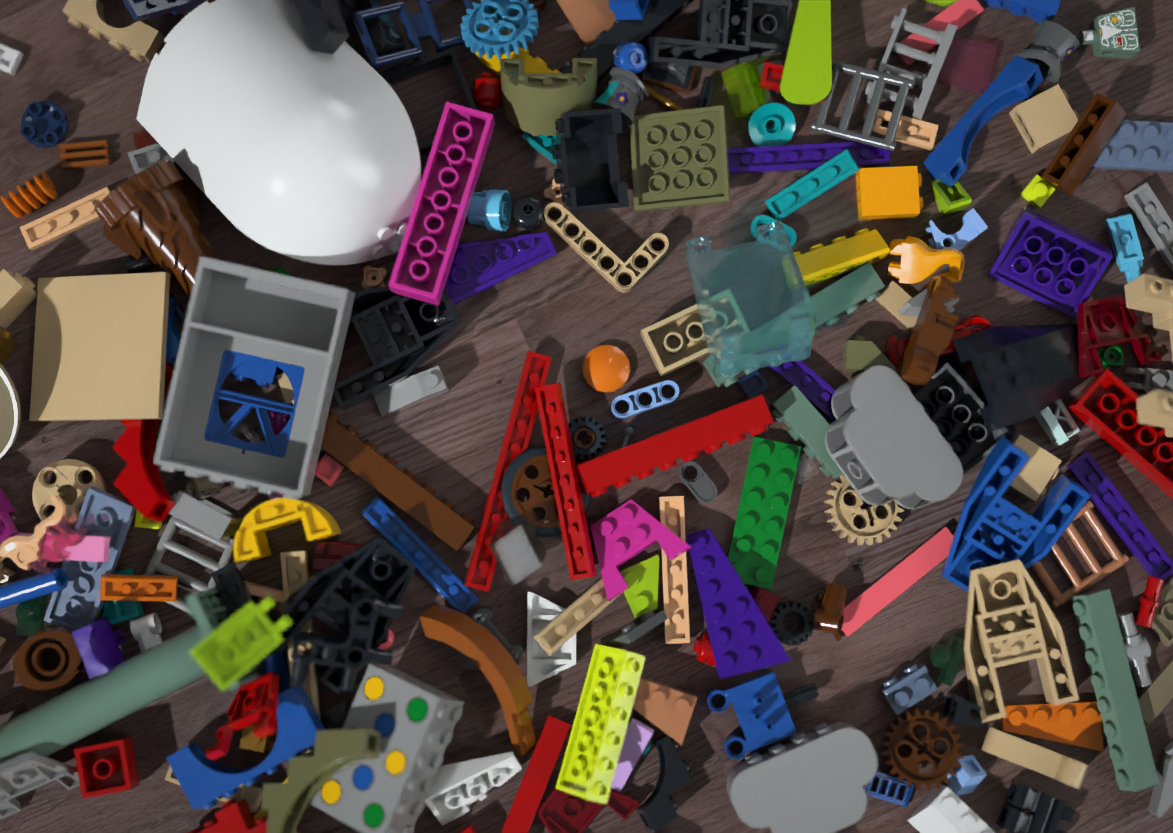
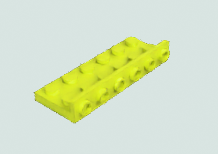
[555,644,645,804]

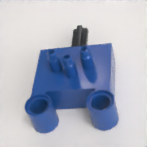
[706,671,819,759]

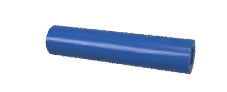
[0,568,68,609]

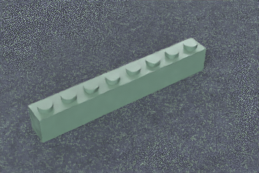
[703,262,885,388]
[1071,589,1159,792]

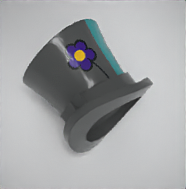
[1017,20,1080,83]
[593,66,649,127]

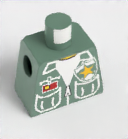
[1079,7,1140,59]

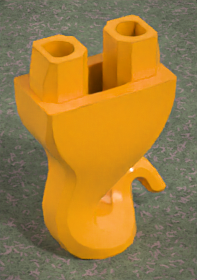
[888,236,965,284]

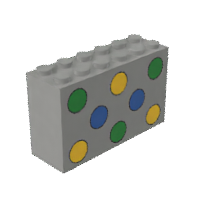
[311,663,464,833]

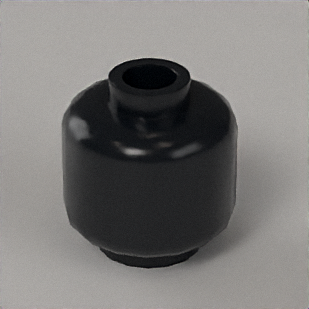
[513,196,544,230]

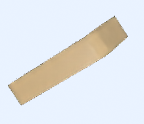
[544,202,669,293]

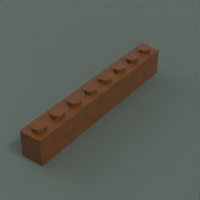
[321,410,476,551]

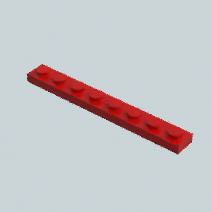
[535,383,597,580]

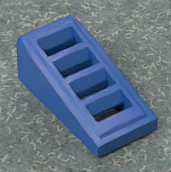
[863,771,915,807]

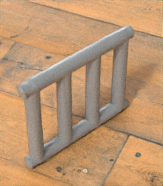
[143,515,235,620]

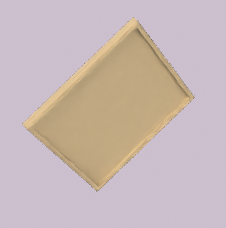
[29,272,170,422]

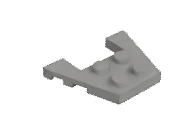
[0,751,80,819]

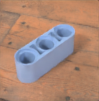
[611,380,679,419]

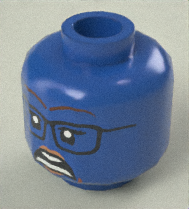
[613,42,648,74]

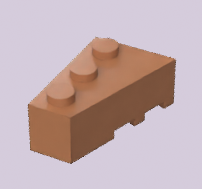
[632,677,697,745]

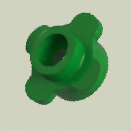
[1097,344,1125,370]

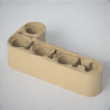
[981,726,1089,789]

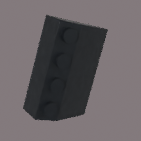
[910,356,1016,475]

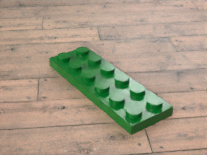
[728,437,801,590]

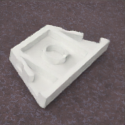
[527,592,576,687]

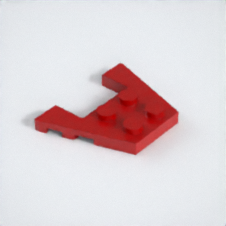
[205,671,279,761]

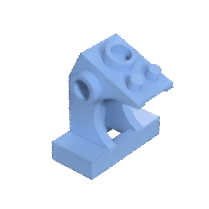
[925,208,988,250]

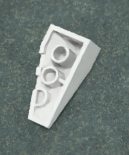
[424,752,522,826]

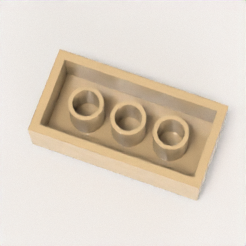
[640,289,750,377]

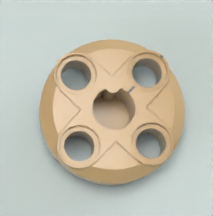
[32,459,107,530]

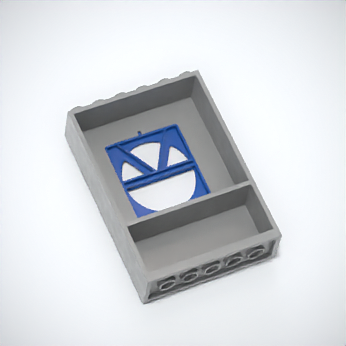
[153,256,356,500]

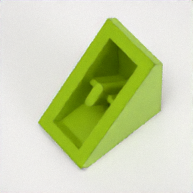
[930,179,972,217]

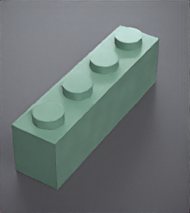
[770,385,842,479]

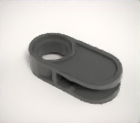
[679,461,718,504]

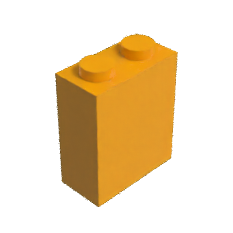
[855,166,923,221]

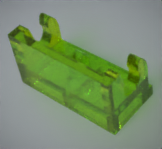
[721,62,766,118]

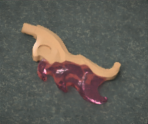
[0,495,86,573]

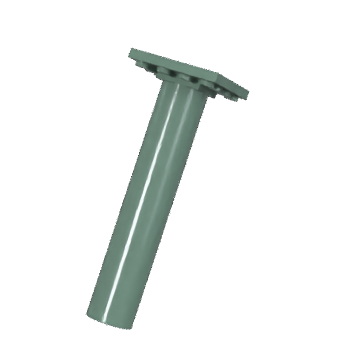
[0,588,264,763]

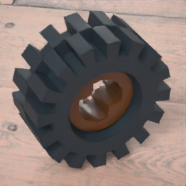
[568,416,606,461]

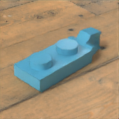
[1105,213,1144,283]

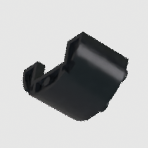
[552,108,629,212]

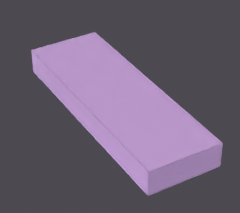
[611,718,654,793]

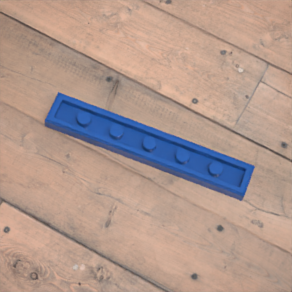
[360,495,480,614]

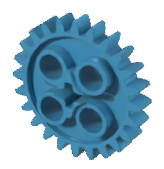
[460,0,539,60]

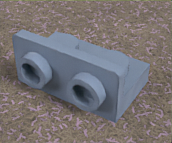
[880,663,938,715]

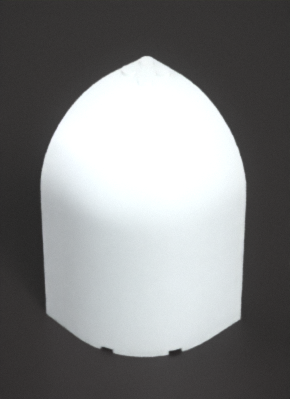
[136,0,421,265]

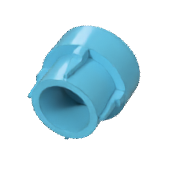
[467,189,512,231]

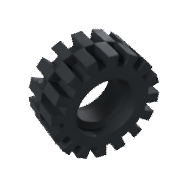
[769,601,814,646]

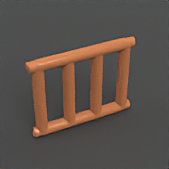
[1031,500,1129,608]

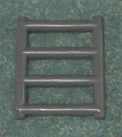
[811,60,915,151]

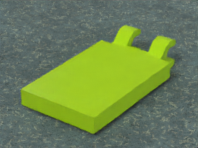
[189,595,293,692]

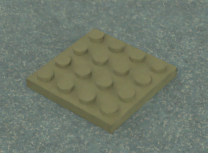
[630,105,731,212]

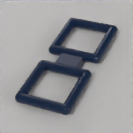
[352,0,474,67]

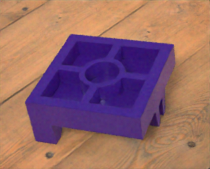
[72,616,126,678]

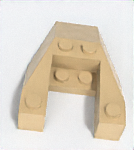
[964,559,1079,723]

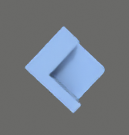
[946,755,987,796]

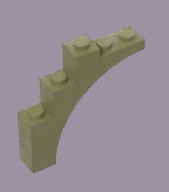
[261,729,381,833]

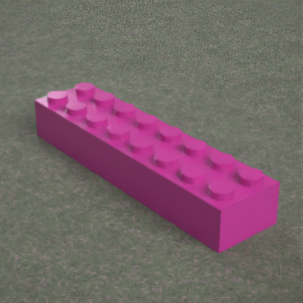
[388,102,495,306]

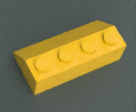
[782,228,890,291]

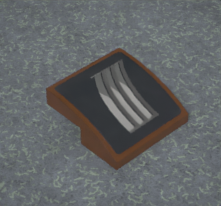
[640,34,696,95]

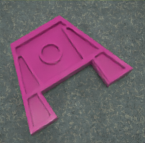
[591,499,691,601]

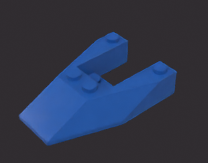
[941,436,1091,592]

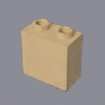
[1009,84,1080,154]
[0,269,37,329]
[1007,434,1061,502]

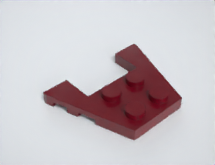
[1077,295,1162,378]
[536,787,640,833]

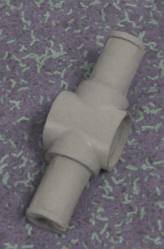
[1117,612,1152,687]

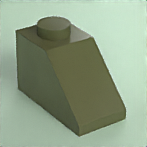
[842,336,895,373]

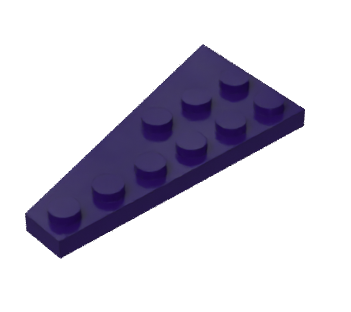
[396,232,557,305]
[686,529,792,679]

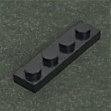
[211,562,277,658]

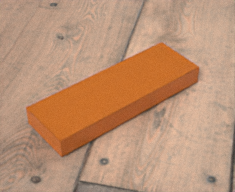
[100,574,178,602]

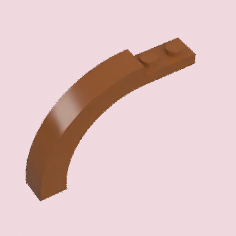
[420,605,537,756]

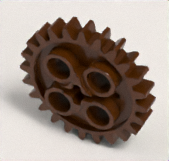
[882,709,964,791]

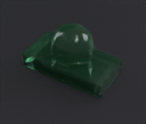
[15,594,48,636]
[929,636,964,687]

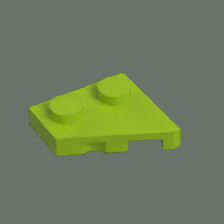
[620,554,659,618]

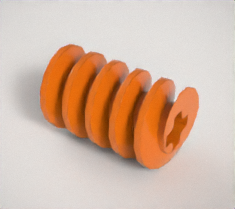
[0,170,58,219]

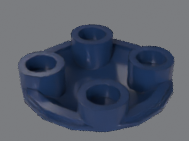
[21,101,69,148]

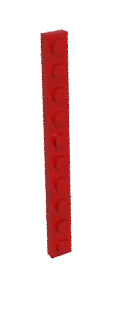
[464,351,552,592]

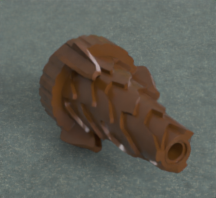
[94,158,217,297]

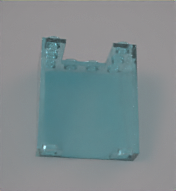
[686,221,816,377]

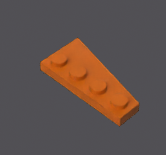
[1001,701,1104,752]

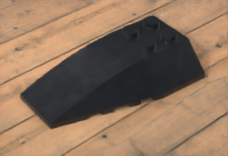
[953,324,1103,432]

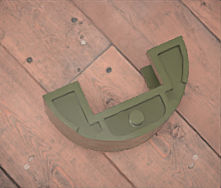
[500,58,597,136]

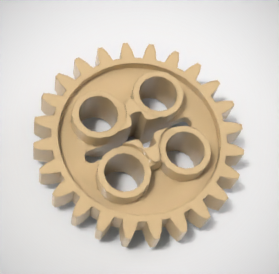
[824,474,904,546]

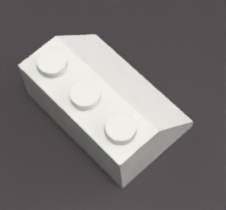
[907,784,995,833]

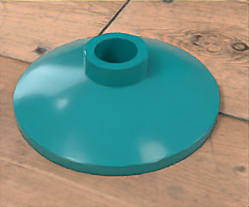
[748,102,796,147]

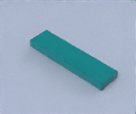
[764,149,860,221]

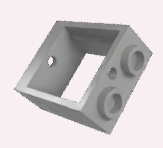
[169,491,242,540]

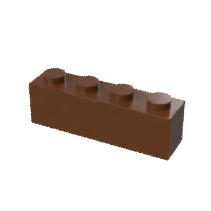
[1041,93,1126,196]

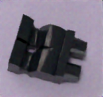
[996,779,1075,833]

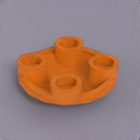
[582,345,630,393]

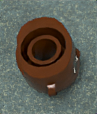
[13,627,85,690]

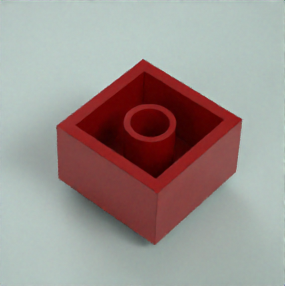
[74,736,140,799]

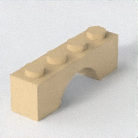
[62,0,165,62]

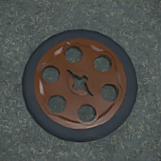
[501,445,591,537]

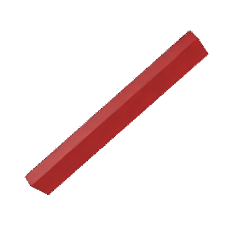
[501,715,571,833]

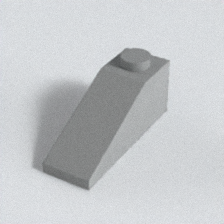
[374,366,449,417]
[1148,741,1173,818]

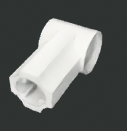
[130,612,162,653]

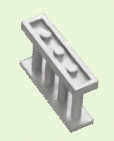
[864,8,958,120]

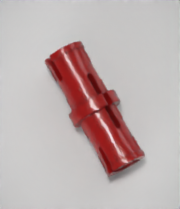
[1135,576,1164,628]

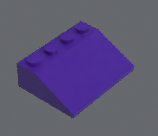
[988,207,1113,319]

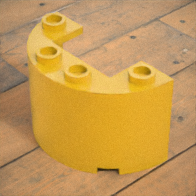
[234,498,342,563]

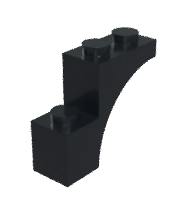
[636,735,692,832]

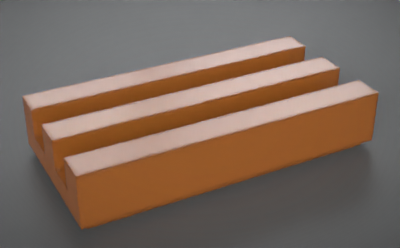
[59,140,111,170]

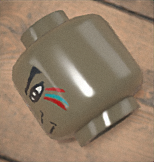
[186,475,225,499]

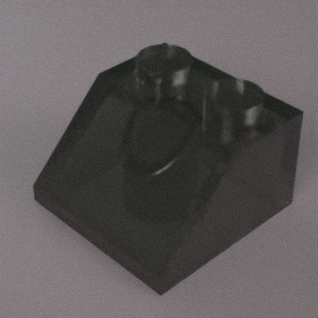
[489,514,546,587]

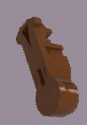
[897,275,959,385]

